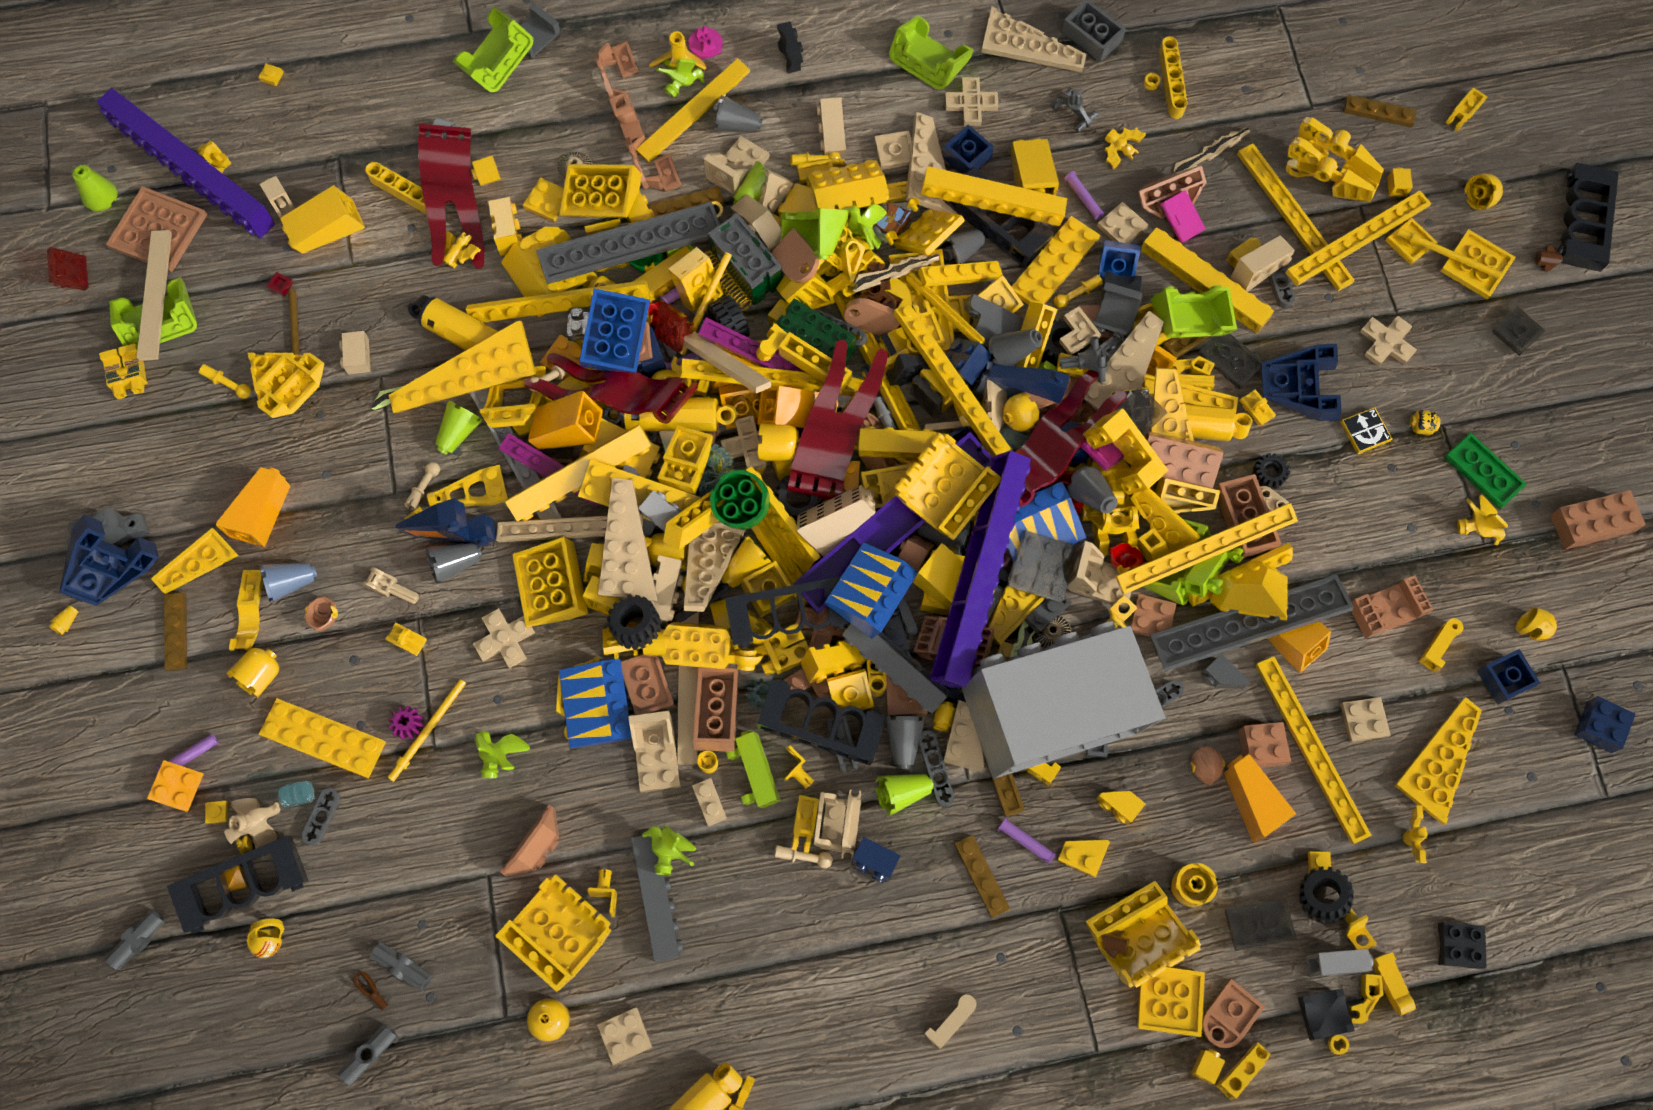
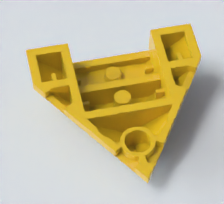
[248,353,324,418]
[1210,561,1288,621]

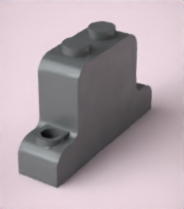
[964,294,1024,359]
[66,509,150,547]

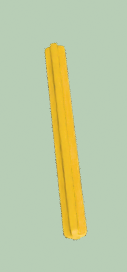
[906,272,985,345]

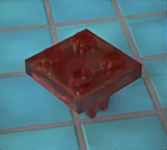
[47,247,89,291]
[655,302,694,352]

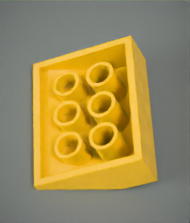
[560,164,642,218]
[512,537,588,627]

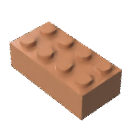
[1144,430,1224,489]
[1216,474,1282,559]
[1550,490,1646,550]
[693,667,739,752]

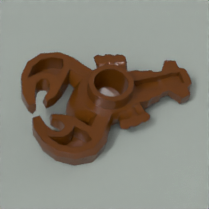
[856,262,896,311]

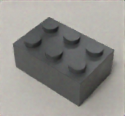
[1061,0,1126,62]

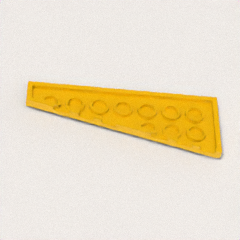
[389,321,536,413]

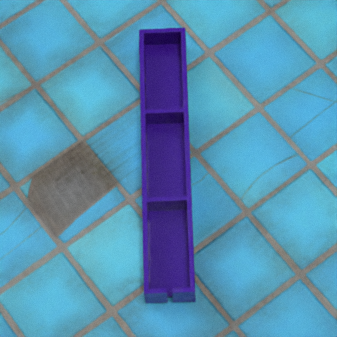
[96,88,275,239]
[792,432,993,614]
[929,450,1031,688]

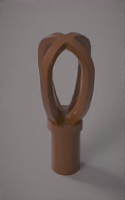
[353,972,388,1010]

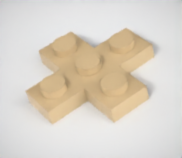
[945,77,998,126]
[1360,316,1417,366]
[721,415,766,470]
[473,608,535,668]

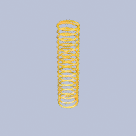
[704,251,752,311]

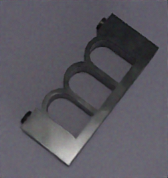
[1557,163,1619,272]
[943,167,1055,268]
[725,576,850,649]
[756,679,886,766]
[167,836,309,935]

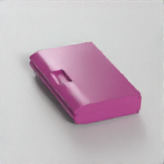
[1160,190,1206,243]
[1080,442,1124,471]

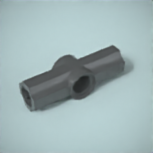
[104,910,165,970]
[370,942,432,991]
[337,1023,398,1086]

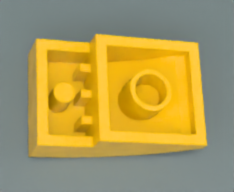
[657,425,713,495]

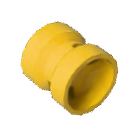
[697,751,718,774]

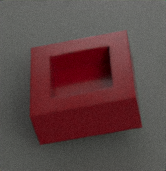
[266,272,294,297]

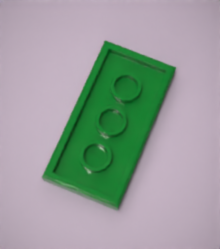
[1444,432,1527,509]

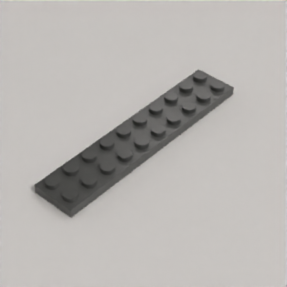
[536,202,720,284]
[1150,575,1354,671]

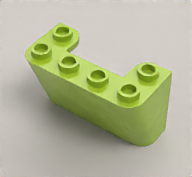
[1150,285,1237,338]

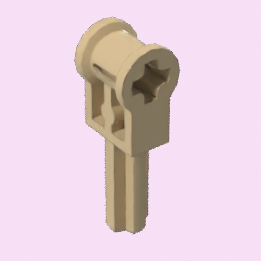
[362,567,419,604]

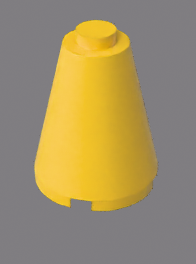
[721,536,772,588]

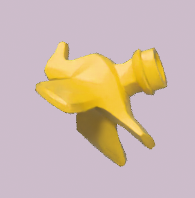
[649,31,706,70]
[1457,495,1508,545]

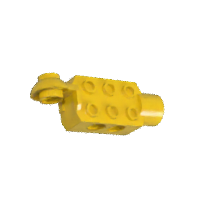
[643,622,763,671]

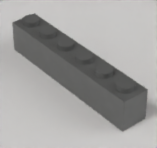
[842,624,951,714]
[631,836,683,963]

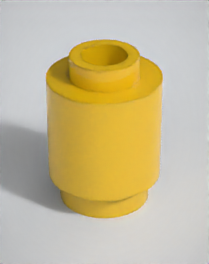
[932,701,956,732]

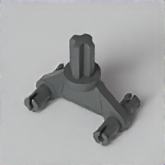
[1050,87,1099,133]
[1060,336,1108,382]

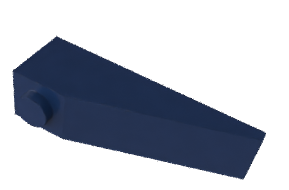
[988,365,1070,404]

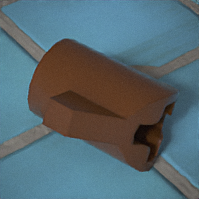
[1535,246,1563,272]
[1102,930,1129,959]

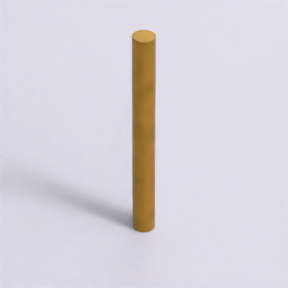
[288,289,300,355]

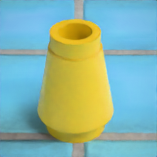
[49,605,78,635]

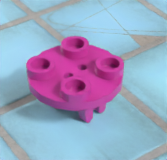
[688,25,723,60]

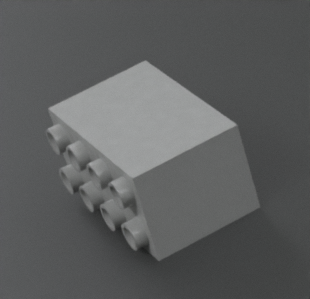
[962,621,1165,779]

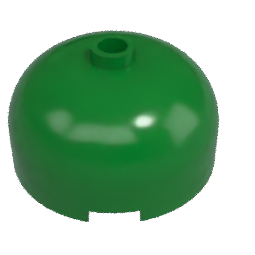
[710,470,770,530]

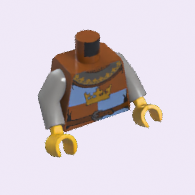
[872,197,921,246]

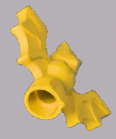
[1104,127,1146,170]
[443,231,481,269]
[1402,805,1428,863]

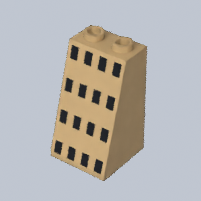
[797,485,876,557]

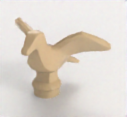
[224,798,280,858]

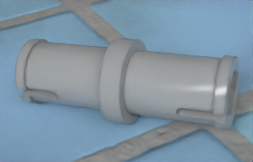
[873,397,896,430]

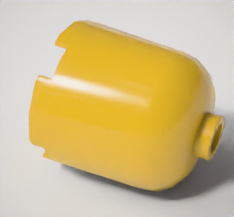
[758,423,800,461]
[647,533,689,570]
[226,648,279,698]

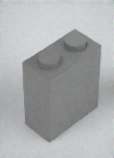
[1306,949,1373,977]

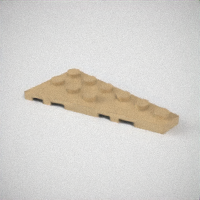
[981,6,1086,72]
[906,112,957,214]
[1083,311,1164,411]
[598,478,658,602]
[684,521,747,612]

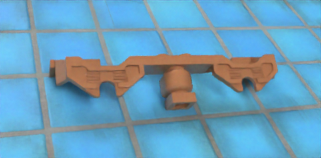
[594,41,682,192]

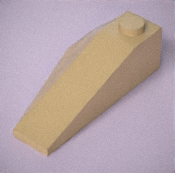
[982,380,1008,457]

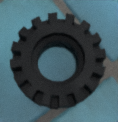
[1252,453,1290,489]

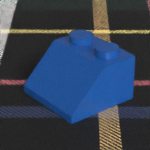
[1098,240,1140,281]

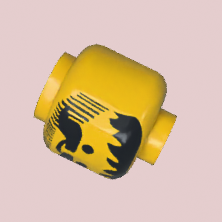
[1410,410,1440,435]

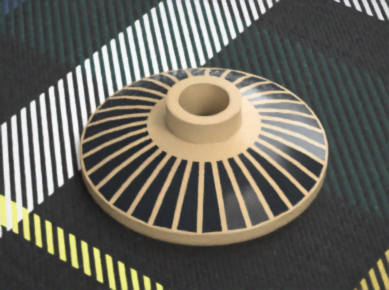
[557,151,592,180]
[1032,615,1071,649]

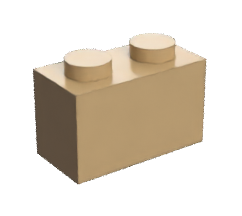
[260,176,295,218]
[339,331,370,375]
[692,778,727,827]

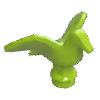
[655,59,705,98]
[843,203,887,250]
[474,730,530,778]
[642,825,696,875]

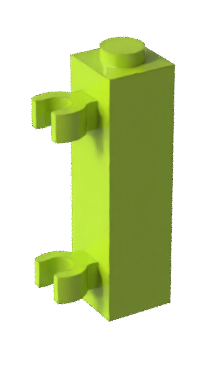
[1185,547,1243,598]
[726,730,781,808]

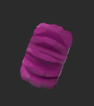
[388,706,423,740]

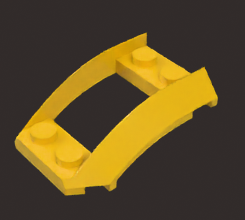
[480,366,546,428]

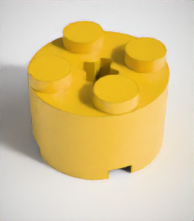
[1171,863,1218,907]

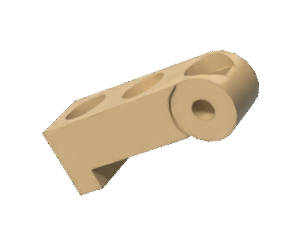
[924,995,976,1049]

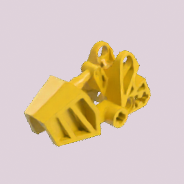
[1286,117,1384,202]
[776,226,885,309]
[1081,456,1140,556]

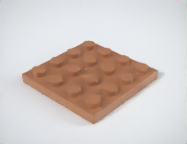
[106,186,207,273]

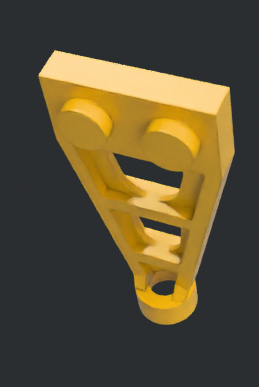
[427,465,508,507]

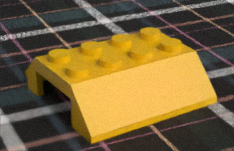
[806,160,889,210]
[501,227,597,318]
[894,432,1001,540]
[496,875,611,992]
[1086,881,1201,988]

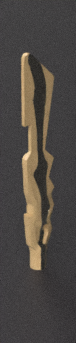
[1174,127,1250,173]
[853,253,939,292]

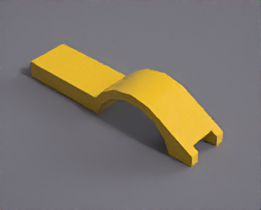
[229,570,263,651]

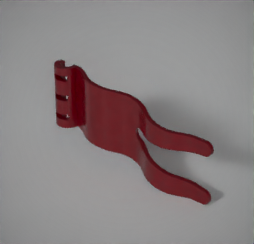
[418,124,485,269]
[786,340,888,500]
[524,353,698,424]
[1015,369,1127,507]

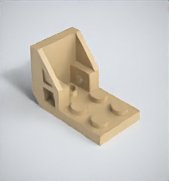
[704,136,770,195]
[1066,541,1131,609]
[629,711,680,793]

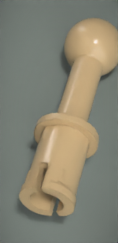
[529,365,568,392]
[404,462,440,510]
[774,845,833,868]

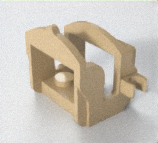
[814,789,861,860]

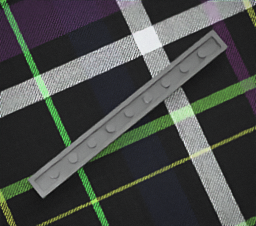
[470,388,562,541]

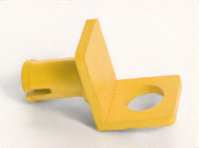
[1105,595,1137,628]
[783,745,814,789]
[587,869,617,918]
[1344,908,1377,950]

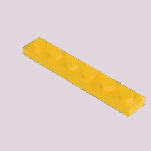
[1188,543,1293,607]

